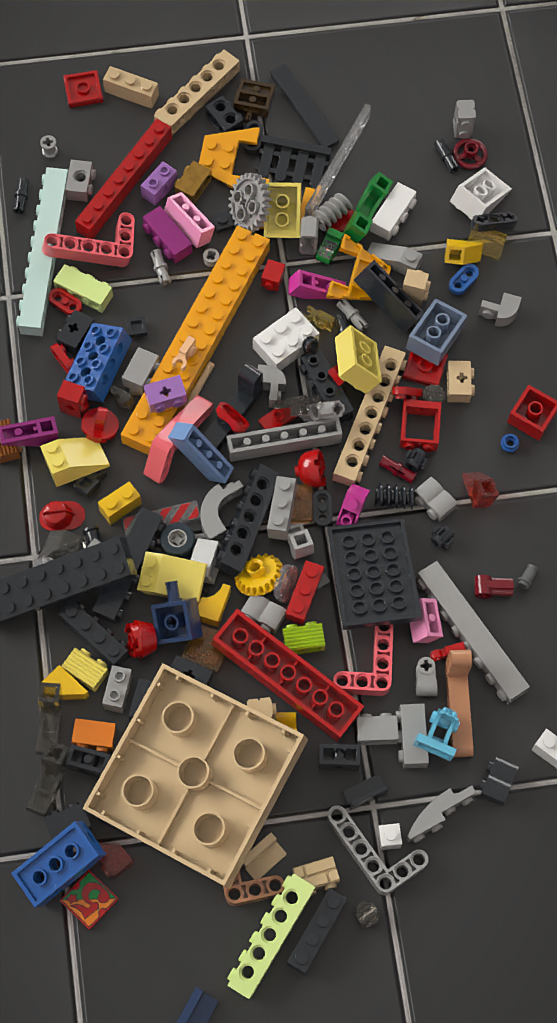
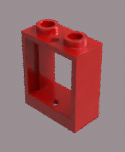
[399,399,441,452]

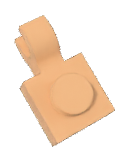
[172,336,197,371]

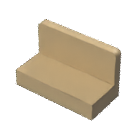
[242,833,286,880]

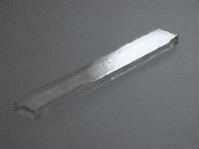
[304,104,371,217]

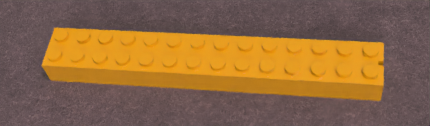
[121,226,270,455]

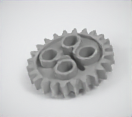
[228,173,272,232]

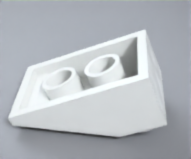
[450,168,512,220]

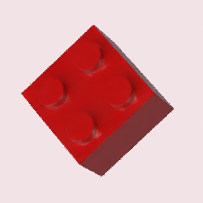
[507,385,557,441]

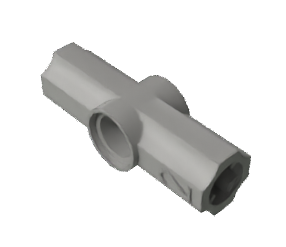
[299,400,345,421]

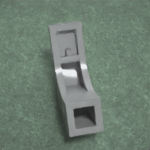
[200,481,243,541]

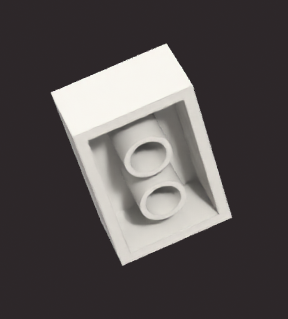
[253,307,319,371]

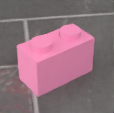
[410,598,443,643]

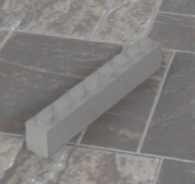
[416,561,530,704]

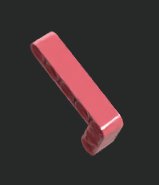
[42,212,135,267]
[143,395,214,484]
[333,624,393,696]

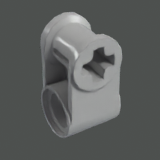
[416,657,437,696]

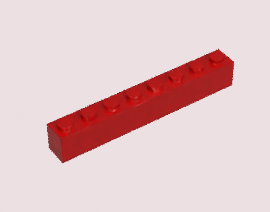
[75,119,172,239]

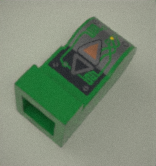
[316,227,344,265]

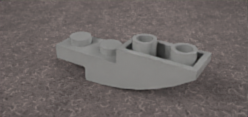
[406,786,476,843]

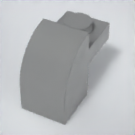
[479,293,522,327]
[257,364,286,408]
[287,523,314,559]

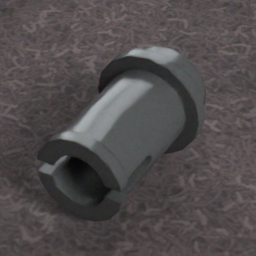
[517,564,539,590]

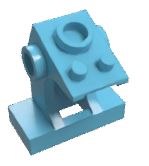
[413,707,460,761]

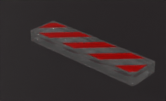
[122,500,201,538]

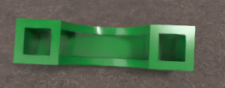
[343,172,393,243]

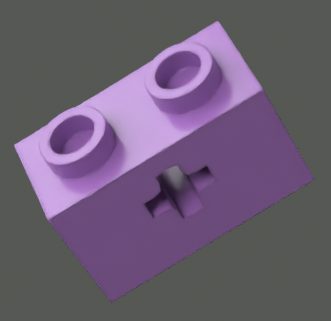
[140,162,177,206]
[143,375,187,413]

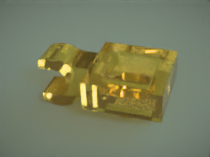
[303,306,335,332]

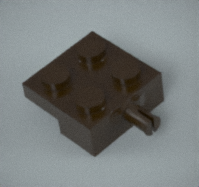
[234,78,275,124]

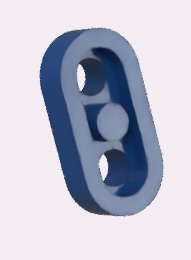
[449,264,479,295]

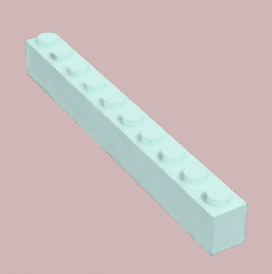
[16,167,68,336]

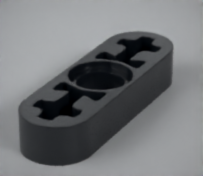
[470,212,518,232]

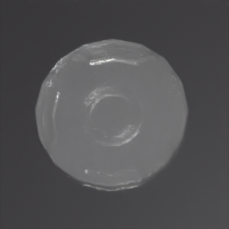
[274,564,299,603]

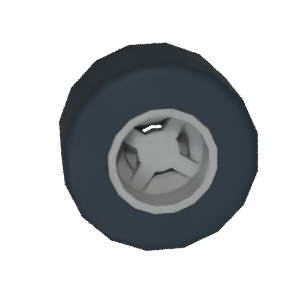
[160,523,195,559]

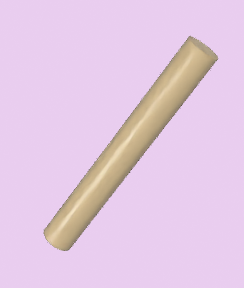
[183,361,215,408]

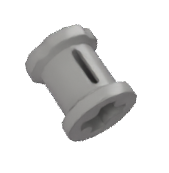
[40,135,58,158]

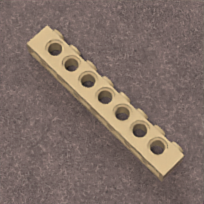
[333,346,407,486]

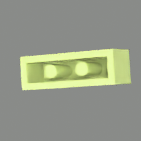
[53,264,113,313]

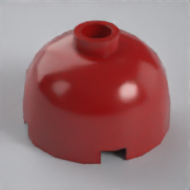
[295,449,326,488]

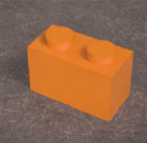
[72,719,117,753]

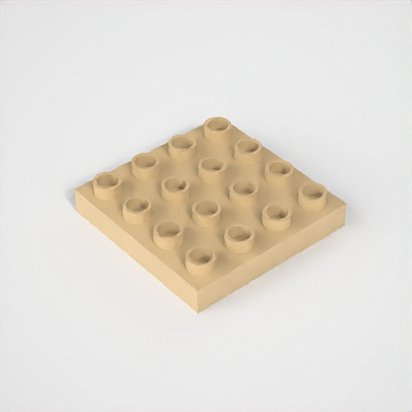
[83,664,308,889]

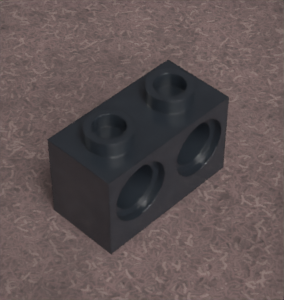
[205,96,244,133]

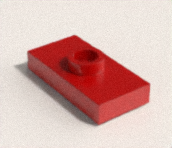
[258,400,299,429]

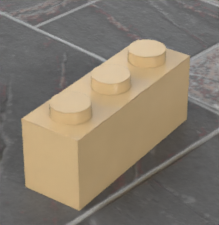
[103,66,159,109]

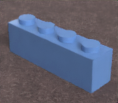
[168,422,234,483]

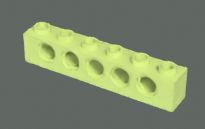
[227,874,316,999]

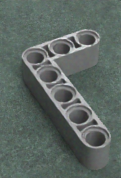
[327,805,428,895]

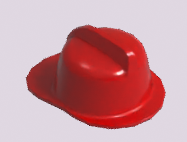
[39,501,85,531]

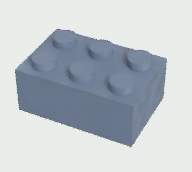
[406,298,467,366]

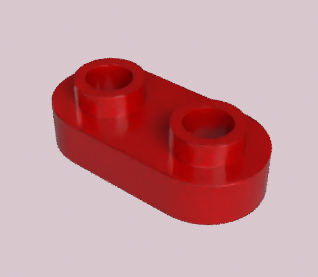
[49,288,82,315]
[50,343,74,374]
[391,387,423,400]
[216,402,249,433]

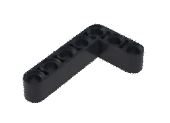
[203,363,263,451]

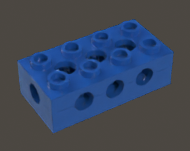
[65,323,132,402]
[11,821,107,908]

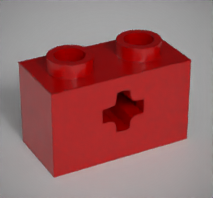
[57,380,90,418]

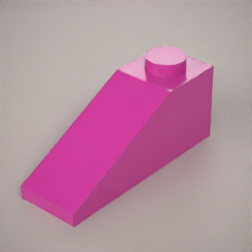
[288,269,346,300]

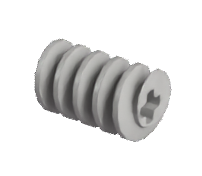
[312,193,353,231]

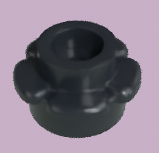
[302,336,319,354]

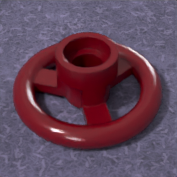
[453,138,488,169]

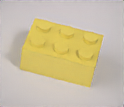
[335,325,382,394]

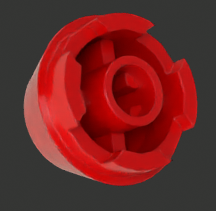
[125,620,157,659]

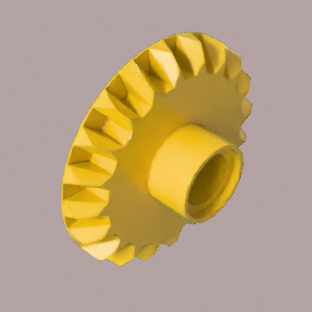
[234,553,284,596]

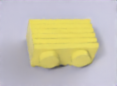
[61,648,109,692]

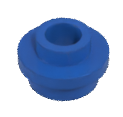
[500,434,520,452]

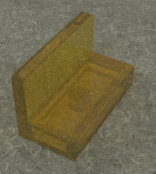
[468,229,508,259]

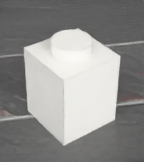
[377,823,402,851]

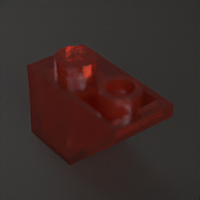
[462,472,499,508]
[99,843,134,879]

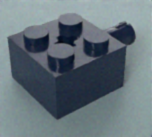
[151,580,203,644]

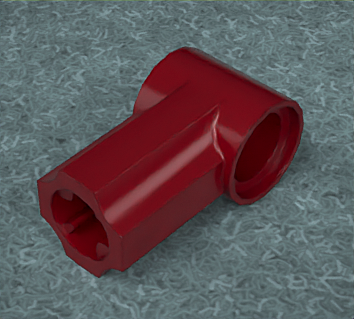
[474,575,514,599]

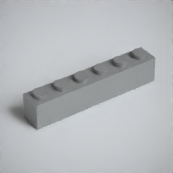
[227,417,342,462]

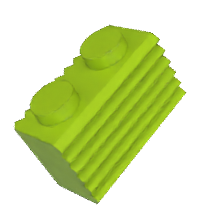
[282,621,325,654]

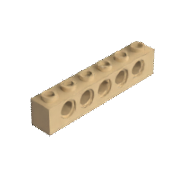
[154,50,240,135]

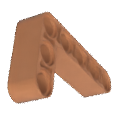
[445,650,473,757]
[223,872,284,906]

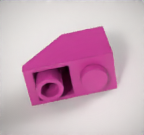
[336,483,370,526]

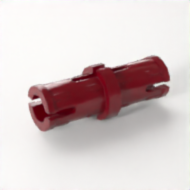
[379,455,417,484]

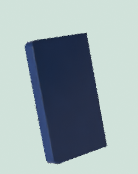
[177,987,218,1023]

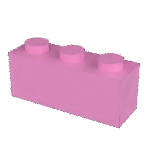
[164,192,215,248]

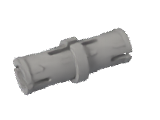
[150,249,171,286]
[337,299,369,332]

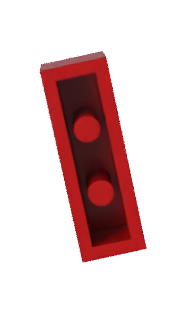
[285,560,324,626]

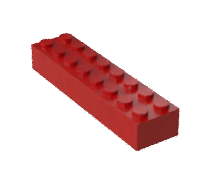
[211,609,364,742]

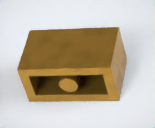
[174,161,212,205]

